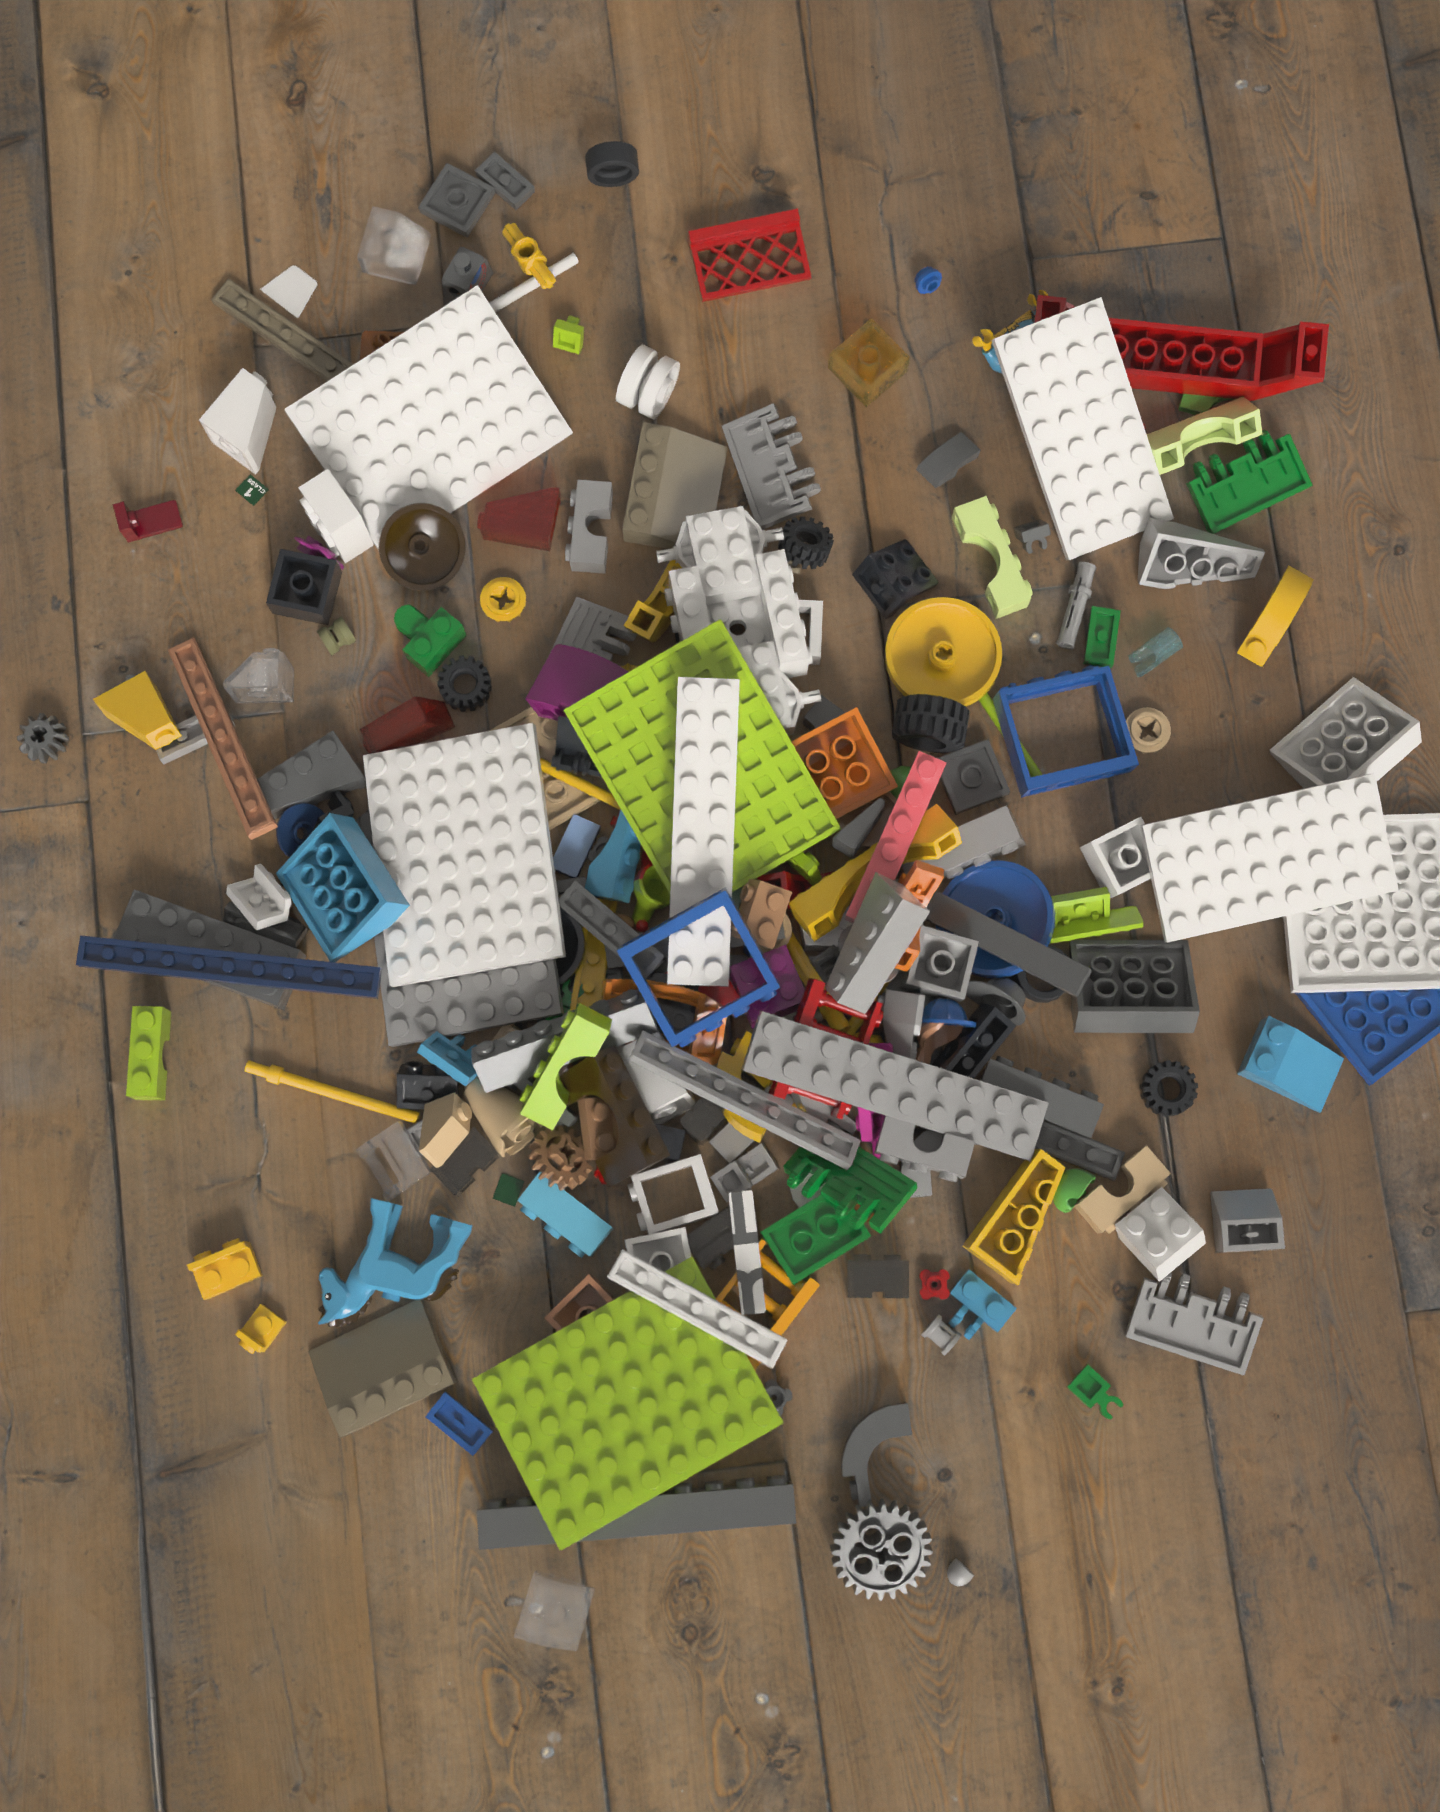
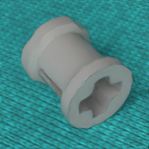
[921,1314,962,1355]

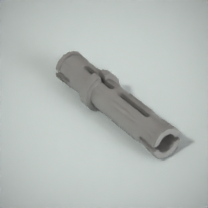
[1056,562,1097,649]

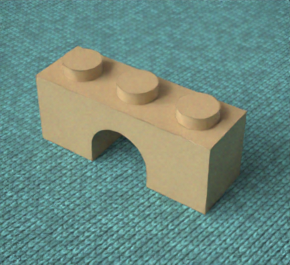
[1074,1145,1171,1234]

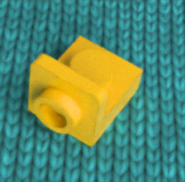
[235,1304,287,1354]

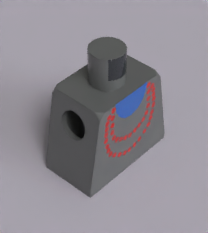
[442,247,493,306]

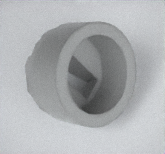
[947,1558,974,1586]

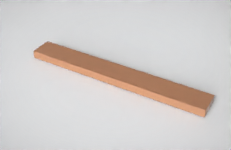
[168,637,278,840]

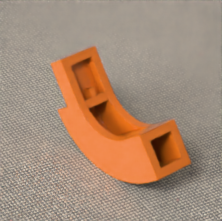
[895,860,944,972]

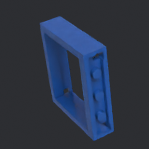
[992,665,1139,798]
[617,887,780,1047]

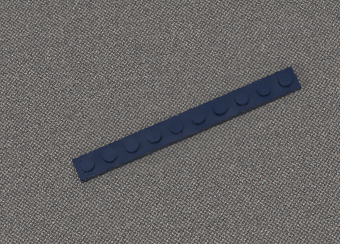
[76,935,382,999]

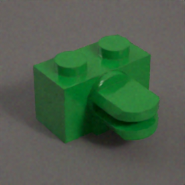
[394,604,467,678]

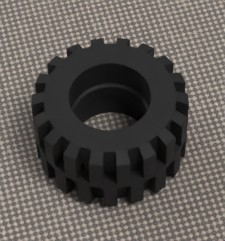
[891,694,970,753]

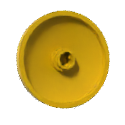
[885,597,1002,707]

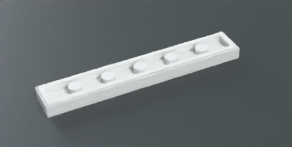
[607,1249,788,1369]

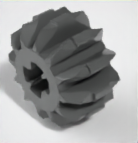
[16,713,69,764]

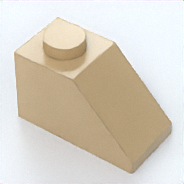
[419,1092,472,1168]

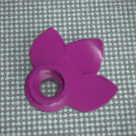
[293,535,344,570]

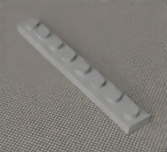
[628,1031,861,1170]

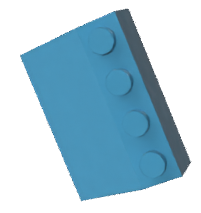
[276,813,410,962]

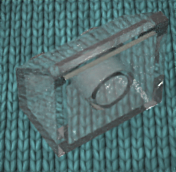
[357,206,431,285]
[223,648,294,703]
[514,1570,595,1651]

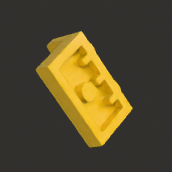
[187,1238,263,1300]

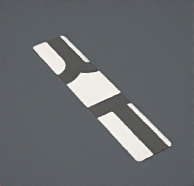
[728,1190,766,1315]

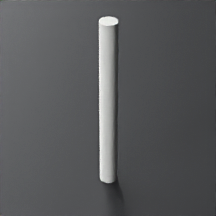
[489,253,579,312]

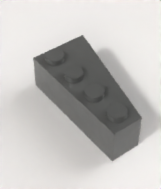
[257,731,366,819]

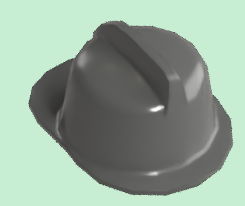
[966,977,1026,1026]

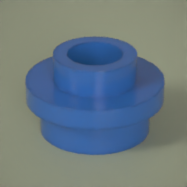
[914,266,942,294]

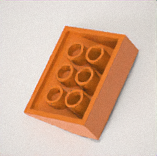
[791,707,898,819]

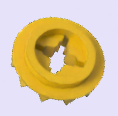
[480,577,526,622]

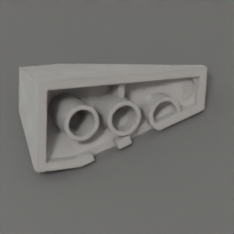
[1138,518,1265,589]
[877,989,925,1060]

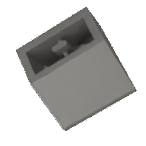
[1210,1188,1285,1253]

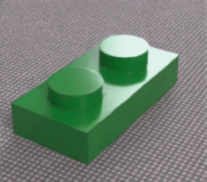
[1083,606,1121,669]

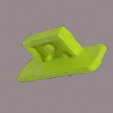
[1049,887,1144,944]

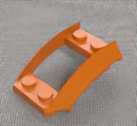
[602,979,727,1065]

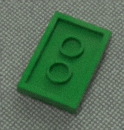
[761,1195,871,1285]

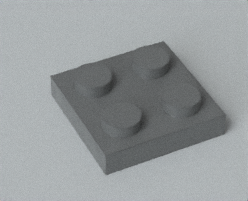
[418,163,496,238]
[937,739,1010,815]

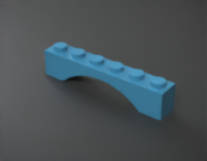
[585,809,641,903]

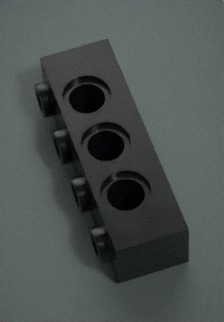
[932,1003,1016,1079]

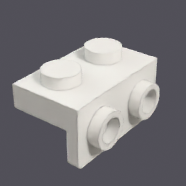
[226,864,291,930]

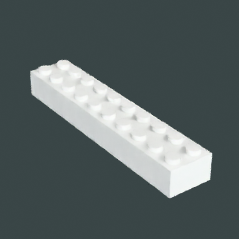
[667,677,740,986]

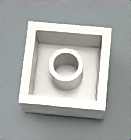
[1080,817,1151,898]
[1115,1187,1206,1281]

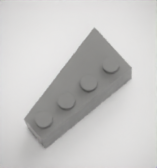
[825,872,930,1014]

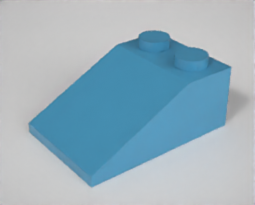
[1237,1016,1344,1113]

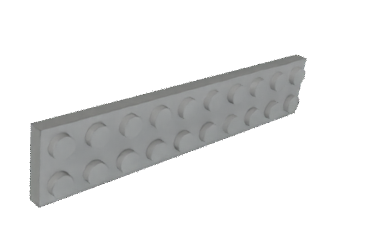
[741,1011,1049,1161]

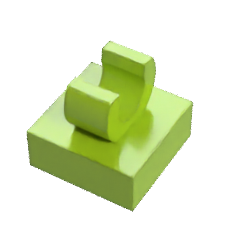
[553,315,584,354]

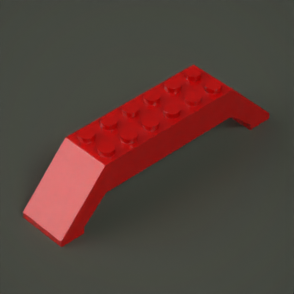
[1034,295,1329,401]

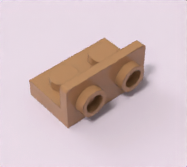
[578,1098,619,1160]

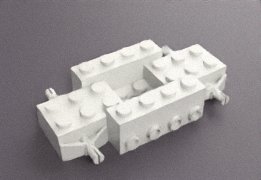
[656,506,821,735]

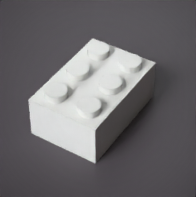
[298,469,374,564]

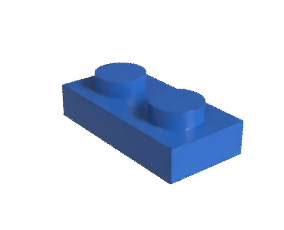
[425,1392,494,1456]

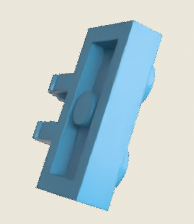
[417,1031,477,1087]
[948,1269,1017,1340]

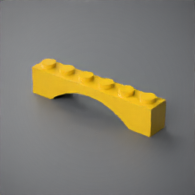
[789,804,962,942]

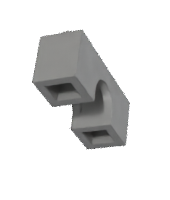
[565,480,613,574]
[874,1116,975,1182]

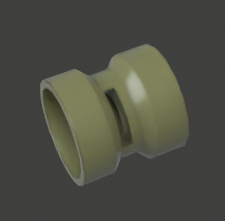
[317,616,356,656]

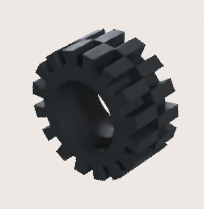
[778,516,834,569]
[437,655,492,712]
[1140,1060,1198,1117]

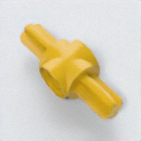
[502,223,556,289]

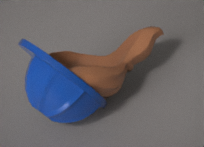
[916,998,976,1065]

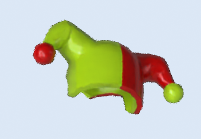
[632,850,670,932]

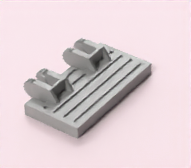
[722,403,821,530]
[549,597,637,662]
[1125,1272,1264,1375]

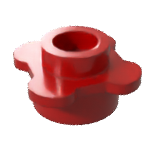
[919,1269,950,1300]

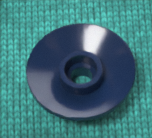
[276,803,325,858]

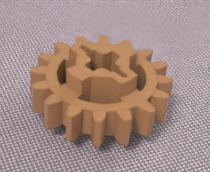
[528,1125,593,1191]

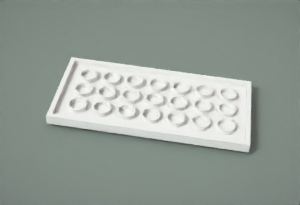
[991,297,1174,560]
[1140,773,1399,943]

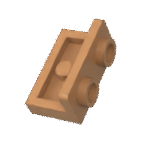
[731,879,792,949]

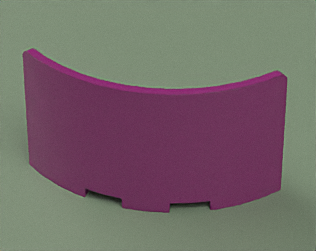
[525,644,628,721]

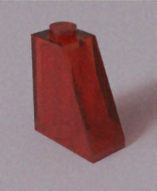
[477,487,562,551]
[360,696,455,754]

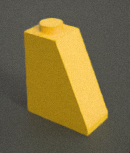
[93,671,182,750]

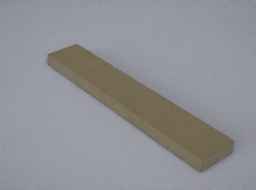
[211,278,354,382]

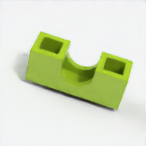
[126,1006,171,1100]

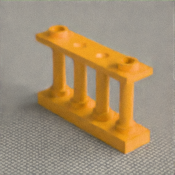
[716,1239,820,1370]

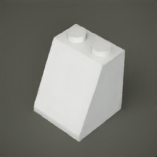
[199,368,277,474]
[616,1031,699,1125]

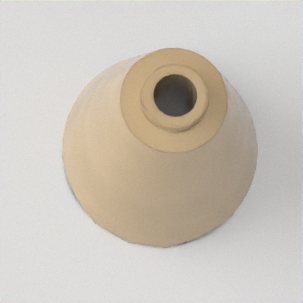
[464,1077,543,1157]

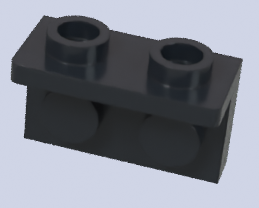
[397,1061,459,1109]

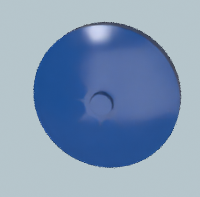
[936,860,1055,978]

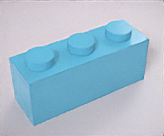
[517,1171,613,1258]

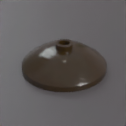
[378,503,466,591]

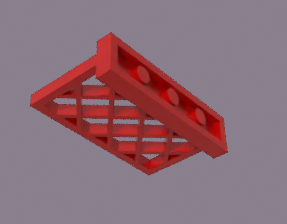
[688,208,811,302]

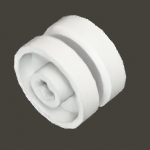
[616,344,680,420]

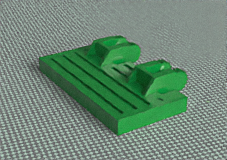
[1186,429,1313,534]
[783,1146,918,1234]

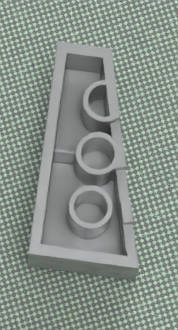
[902,805,1026,879]

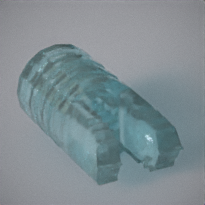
[1128,627,1183,677]

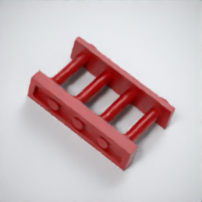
[768,978,884,1120]

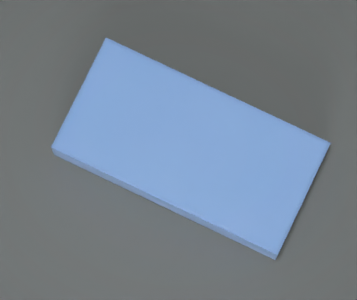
[553,815,601,878]

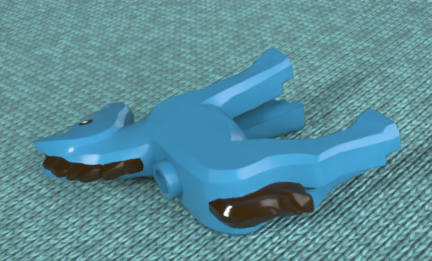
[318,1198,473,1328]

